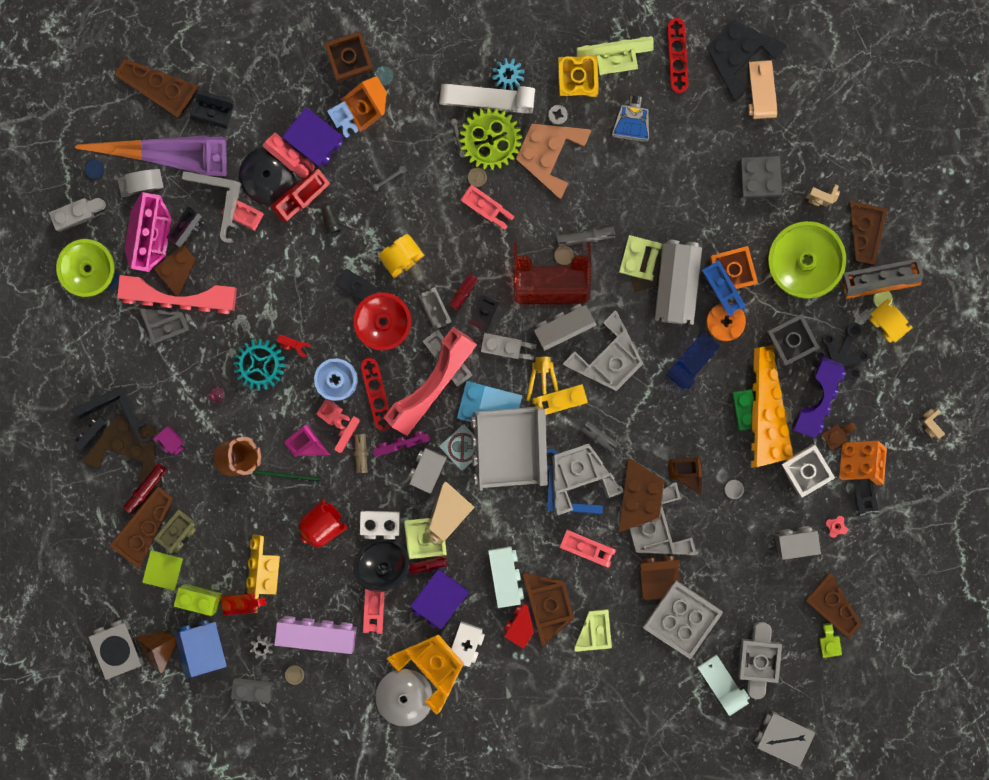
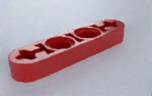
[667,18,688,94]
[361,358,391,431]

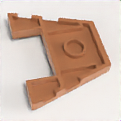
[516,124,592,199]

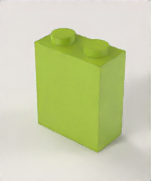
[174,584,222,616]

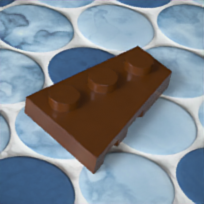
[805,572,862,639]

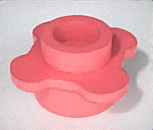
[826,516,848,538]

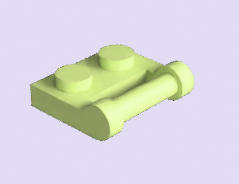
[619,235,662,281]

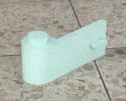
[698,654,750,716]

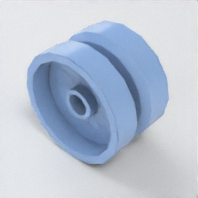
[314,358,358,401]

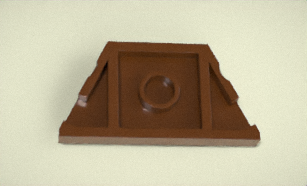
[619,458,665,532]
[523,573,574,645]

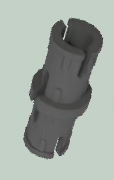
[581,421,619,453]

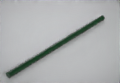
[252,470,321,481]

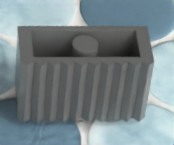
[231,678,273,704]

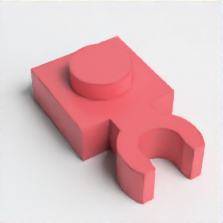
[316,399,350,430]

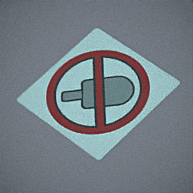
[440,424,475,471]

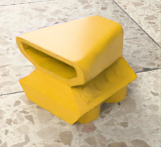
[558,56,598,97]

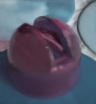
[208,386,225,403]

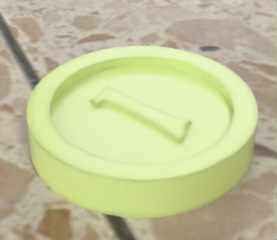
[873,291,893,307]

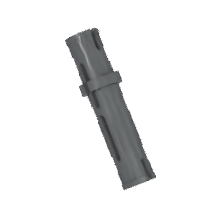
[557,226,615,247]

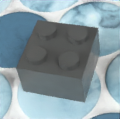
[739,156,782,198]
[765,314,820,366]

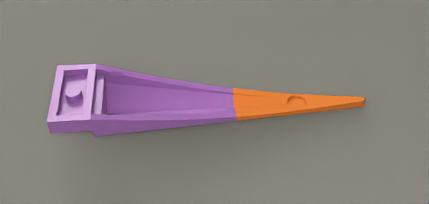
[75,136,227,176]

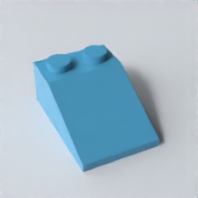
[457,381,522,422]

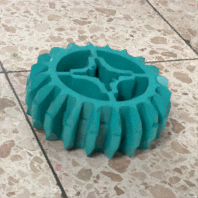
[233,339,286,391]

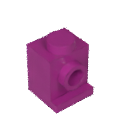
[153,426,185,456]

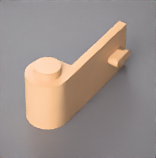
[748,60,777,119]

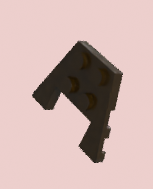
[83,414,156,483]

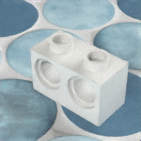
[360,511,400,539]

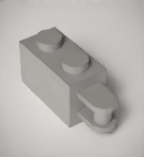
[49,198,106,232]

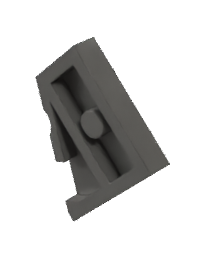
[140,309,190,344]

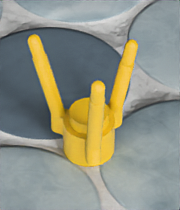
[526,357,558,401]

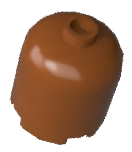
[213,437,261,476]

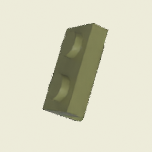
[154,509,197,554]

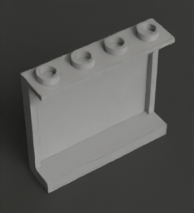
[471,406,548,491]

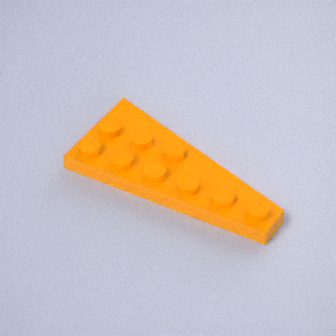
[751,345,793,468]

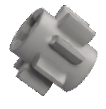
[250,635,274,659]

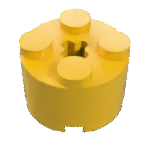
[378,234,425,278]
[869,299,913,343]

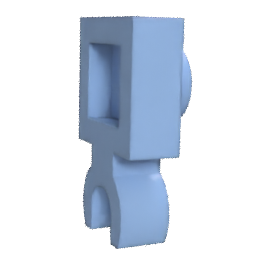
[327,101,358,138]

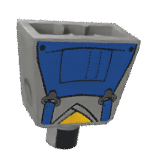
[611,96,649,142]

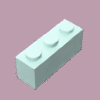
[489,546,524,608]

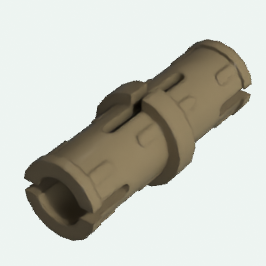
[353,434,369,473]

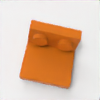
[839,441,887,485]

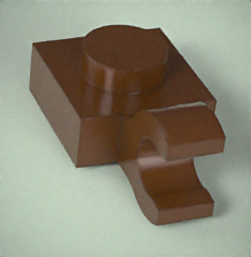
[821,422,857,450]

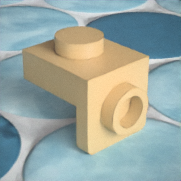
[921,409,945,439]

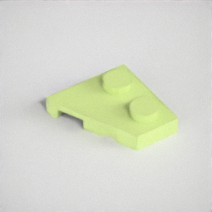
[575,609,612,652]

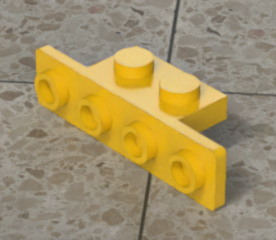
[246,534,280,613]

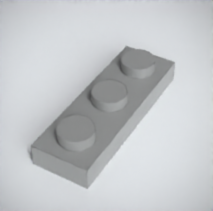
[423,330,473,387]

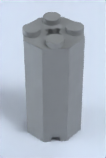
[654,240,702,325]

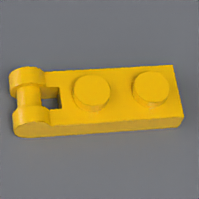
[531,384,588,415]

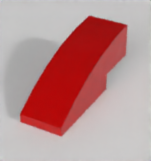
[270,169,330,221]

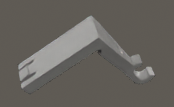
[182,171,241,243]

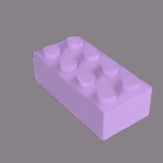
[275,616,357,654]

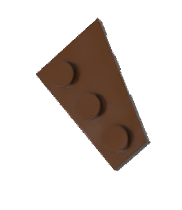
[850,201,888,265]

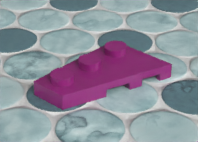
[373,431,430,457]

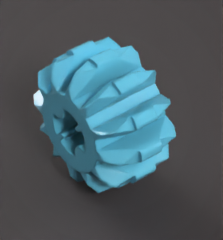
[492,58,525,91]

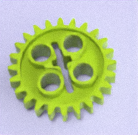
[460,107,522,170]

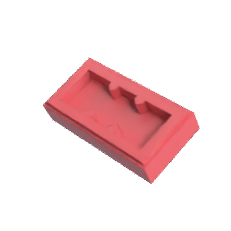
[221,200,264,231]
[334,416,360,453]

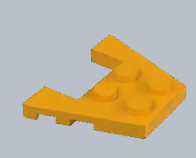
[387,635,464,715]

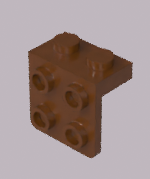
[639,556,680,600]

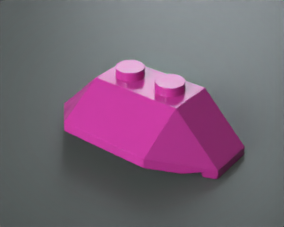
[125,192,172,272]

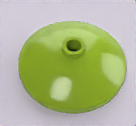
[56,239,115,297]

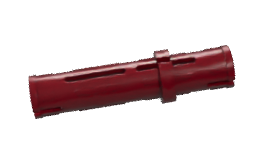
[123,463,167,514]

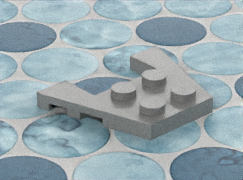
[563,311,643,391]
[552,444,624,516]
[630,482,697,555]

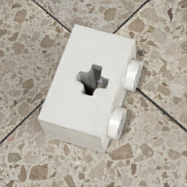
[451,621,485,667]

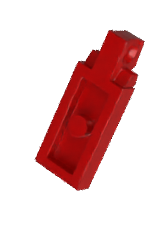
[221,593,266,616]

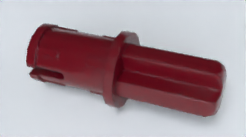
[448,274,478,311]
[409,555,448,575]

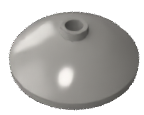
[376,669,433,726]

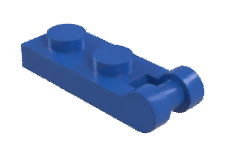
[702,260,746,317]

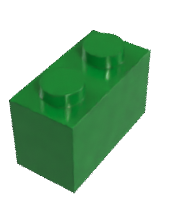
[731,389,754,431]

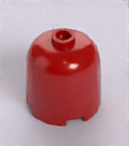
[298,499,347,548]

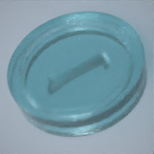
[374,66,394,86]

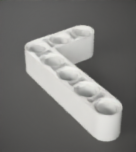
[439,84,535,114]

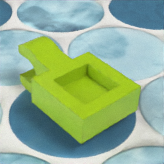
[819,623,842,658]

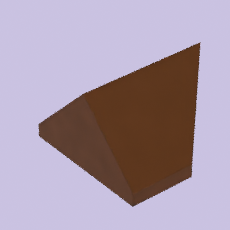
[669,457,702,495]
[134,631,176,673]

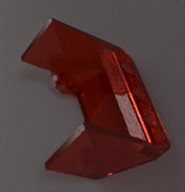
[513,242,592,304]

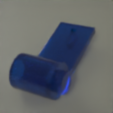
[666,331,721,390]

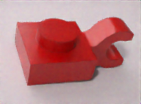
[277,334,311,357]

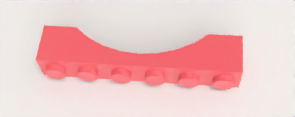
[117,275,237,314]
[384,327,477,436]

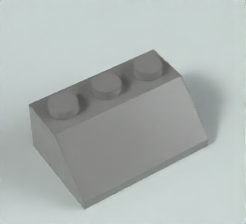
[534,304,597,351]

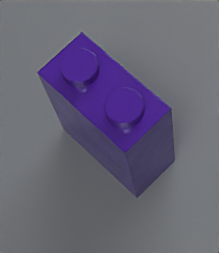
[282,107,343,167]
[410,568,469,629]

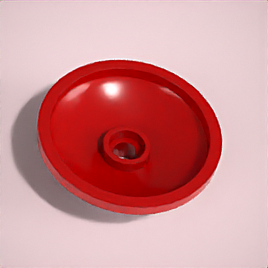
[354,293,411,350]

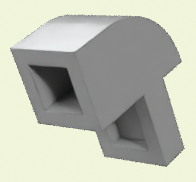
[118,169,164,197]

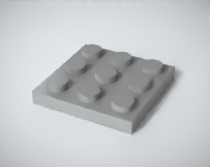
[643,580,723,659]

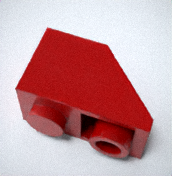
[503,602,534,649]

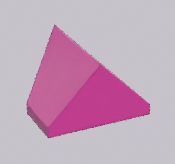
[284,424,330,457]

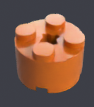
[705,302,746,341]

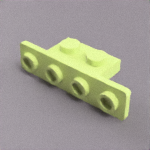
[577,37,653,75]

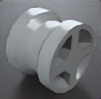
[548,105,568,126]

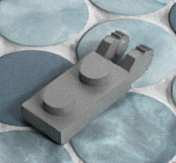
[481,333,537,360]

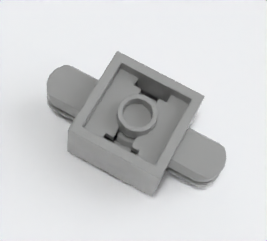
[737,622,782,699]

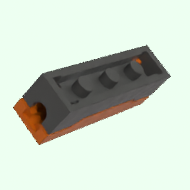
[841,258,924,299]

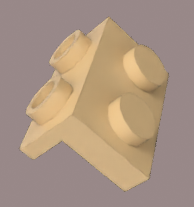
[805,184,840,207]

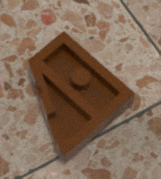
[154,244,196,297]

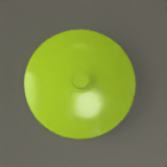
[769,221,846,299]

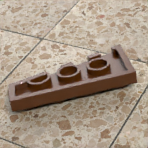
[114,59,200,118]
[109,486,173,569]

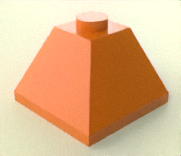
[341,76,387,132]

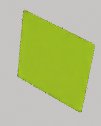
[143,550,183,591]

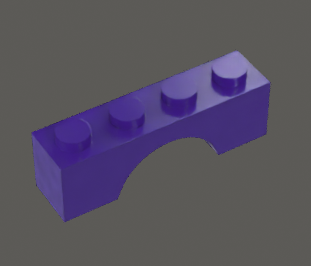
[793,356,846,438]

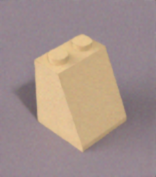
[425,482,474,545]

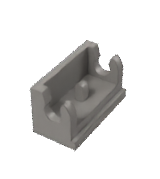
[419,287,452,330]

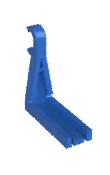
[547,449,603,515]

